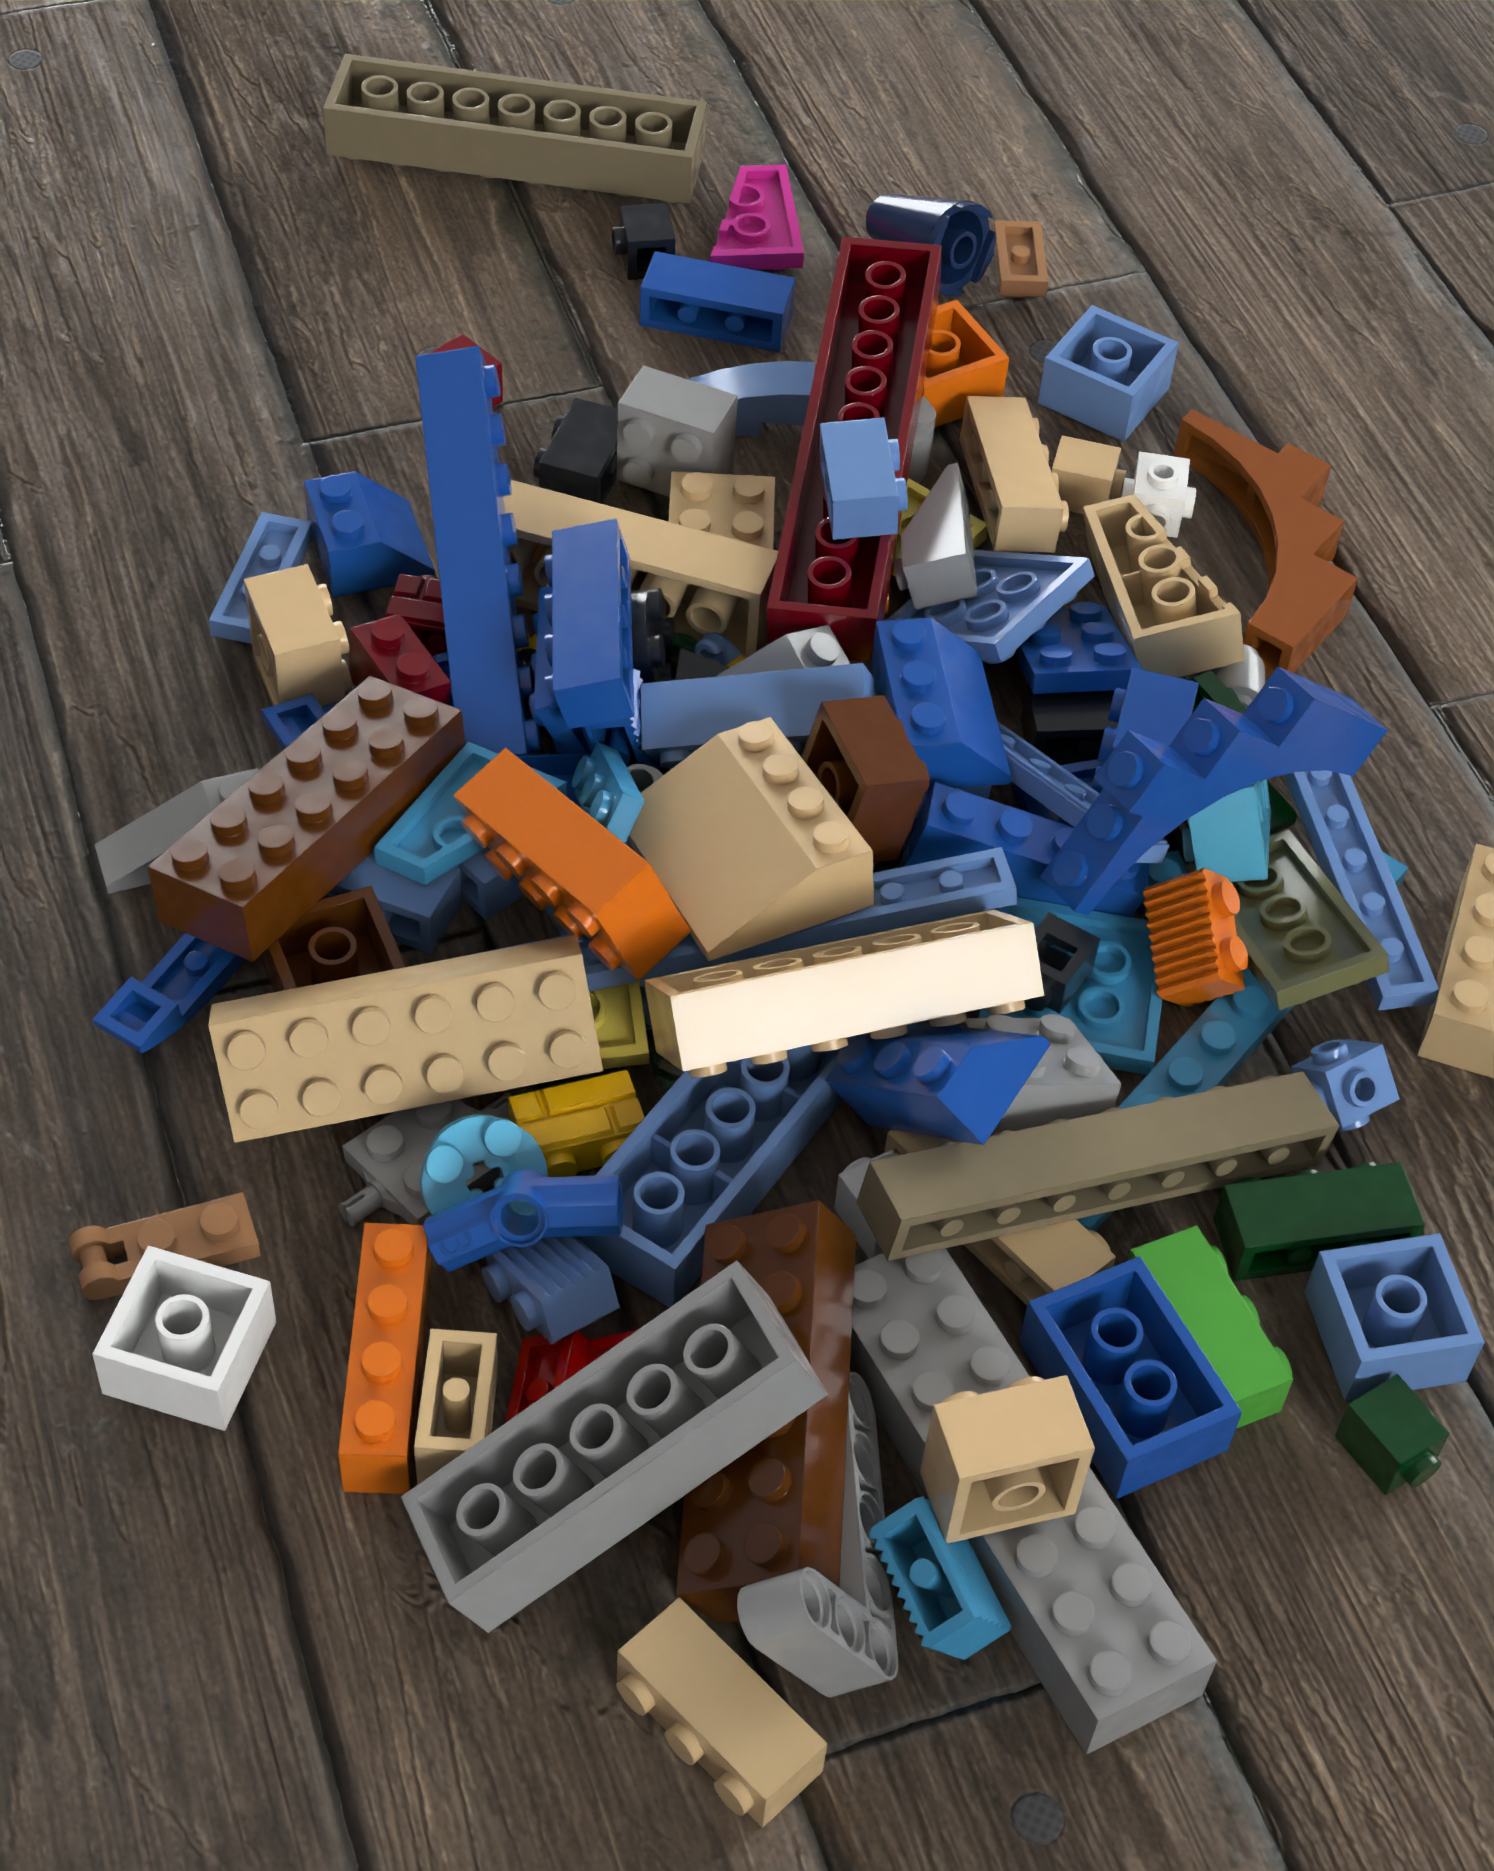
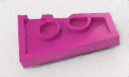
[710,164,804,270]

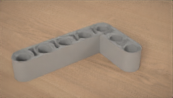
[737,1371,898,1698]

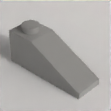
[894,463,977,609]
[94,768,259,894]

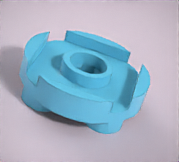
[419,1114,548,1216]

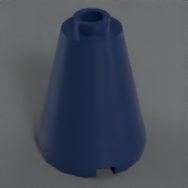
[866,194,996,296]

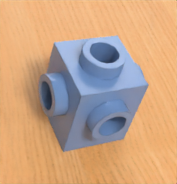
[1291,1039,1400,1131]

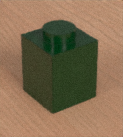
[1335,1374,1450,1495]

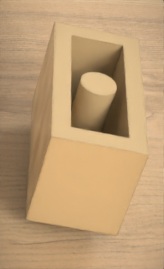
[414,1329,498,1485]

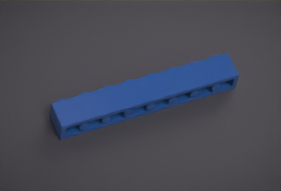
[415,346,542,755]

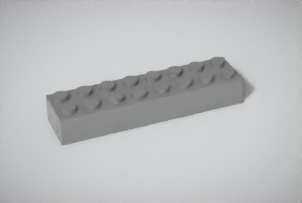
[850,1248,1217,1755]

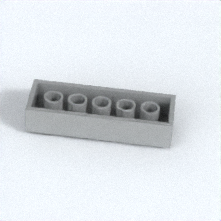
[401,1261,828,1633]

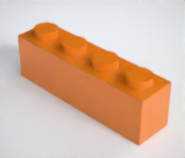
[338,1223,432,1494]

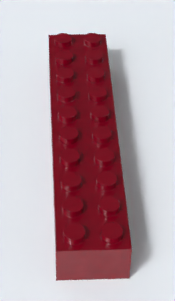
[767,237,942,662]

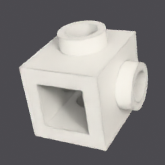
[1121,451,1196,538]

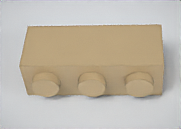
[616,1597,828,1828]

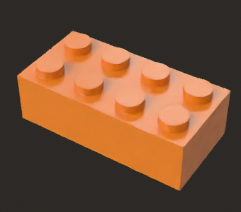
[453,748,691,981]

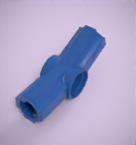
[423,1169,623,1273]

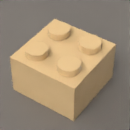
[668,471,775,549]
[243,564,352,706]
[920,1375,1095,1544]

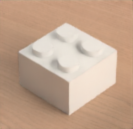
[92,1246,276,1431]

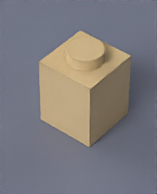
[1052,435,1127,514]

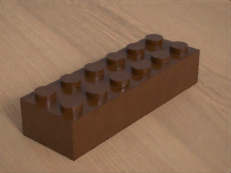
[147,676,466,962]
[676,1200,856,1624]

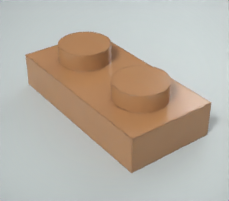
[993,220,1048,298]

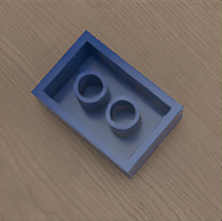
[1019,1256,1242,1499]

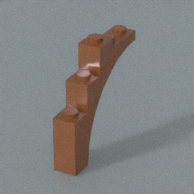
[1174,409,1358,677]

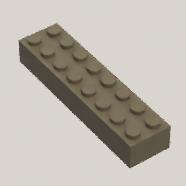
[323,54,707,204]

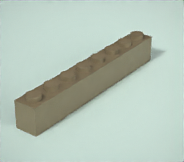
[856,1071,1340,1261]

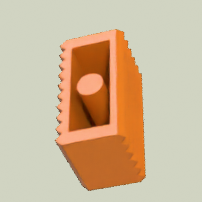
[1142,868,1249,1007]

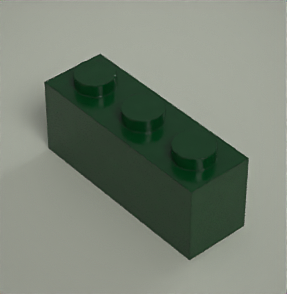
[1213,1162,1426,1281]

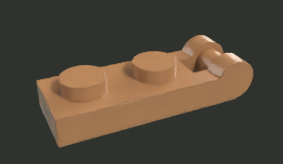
[69,1192,261,1300]

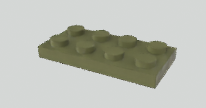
[1184,829,1390,1010]

